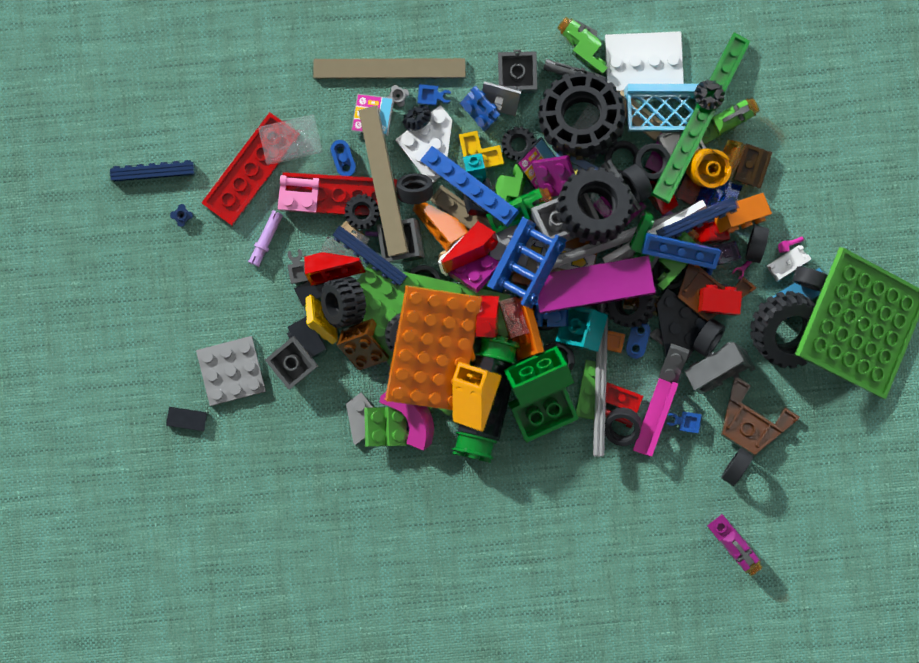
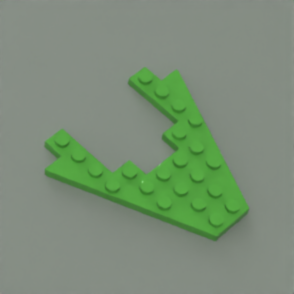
[357,264,517,416]

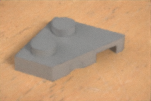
[346,392,373,445]

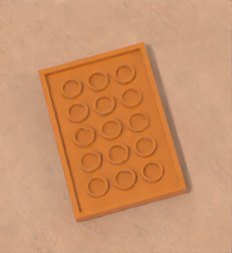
[385,286,482,410]

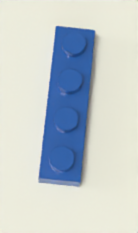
[641,233,721,269]

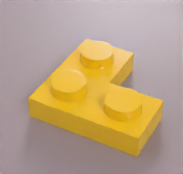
[459,131,504,169]
[305,294,338,344]

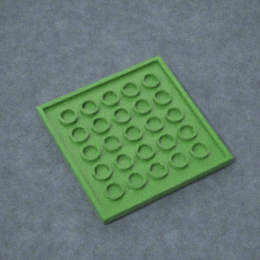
[795,247,919,399]

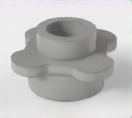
[388,85,409,107]

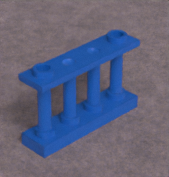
[487,217,567,309]

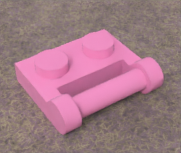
[278,175,319,213]

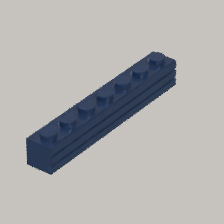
[110,160,195,182]
[656,197,739,238]
[333,225,408,286]

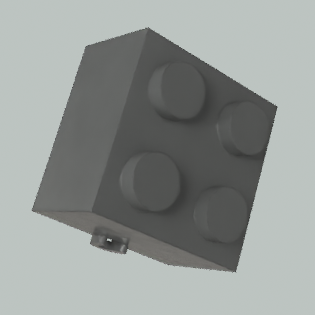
[498,50,537,94]

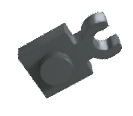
[287,249,308,284]

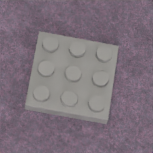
[196,336,266,406]

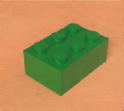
[504,346,574,407]
[508,388,579,443]

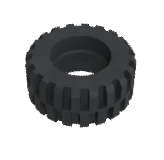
[556,167,633,245]
[750,291,816,369]

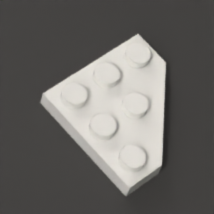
[395,105,452,183]

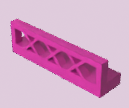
[632,378,678,457]

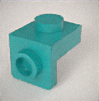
[463,153,487,183]

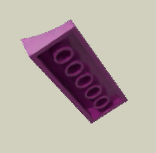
[538,256,655,314]

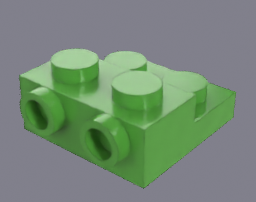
[364,407,409,447]

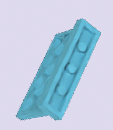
[624,84,698,132]

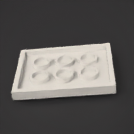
[605,32,684,92]

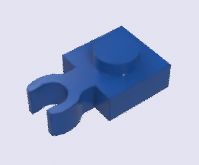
[417,84,451,106]
[667,411,702,434]

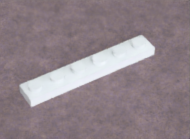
[603,200,707,263]

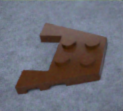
[676,241,757,321]
[721,378,800,456]

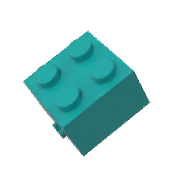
[556,307,608,352]

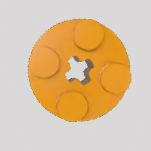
[686,148,731,188]

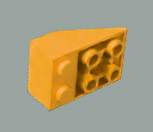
[452,362,501,431]

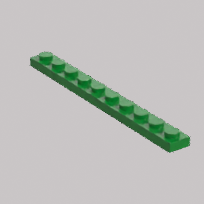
[651,32,750,204]

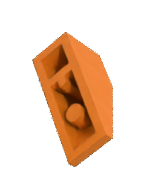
[413,202,468,252]

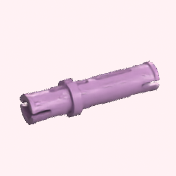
[248,210,283,267]

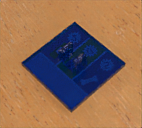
[694,181,742,208]

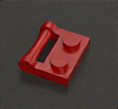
[605,382,643,428]

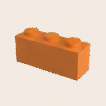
[715,193,772,234]

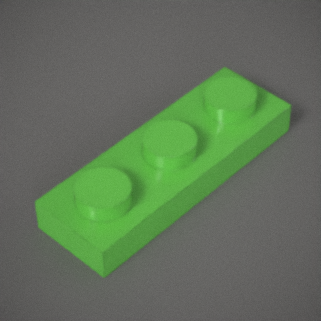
[576,360,596,420]

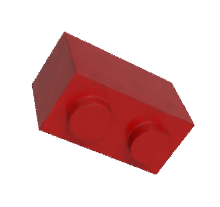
[698,285,742,316]

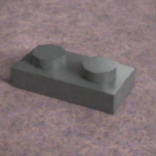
[658,343,689,383]

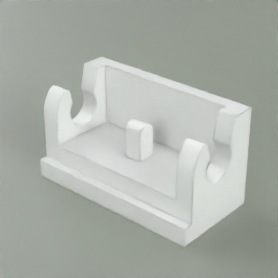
[767,245,811,282]

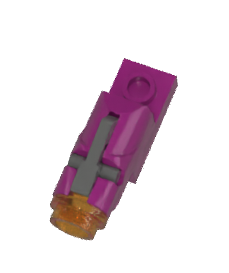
[707,514,763,576]

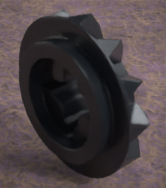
[694,79,725,110]
[402,104,432,131]

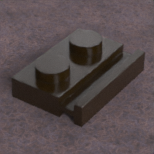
[734,143,773,189]

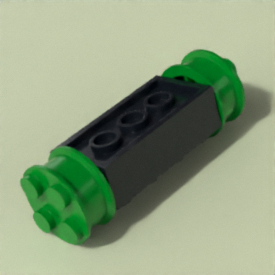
[452,336,520,463]

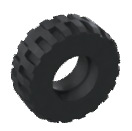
[538,71,625,160]

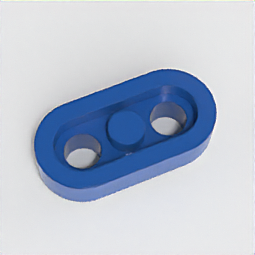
[331,140,356,176]
[626,323,651,359]

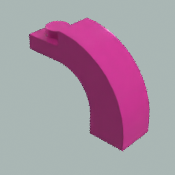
[379,392,434,451]

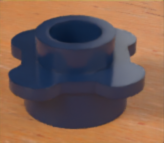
[170,204,193,227]

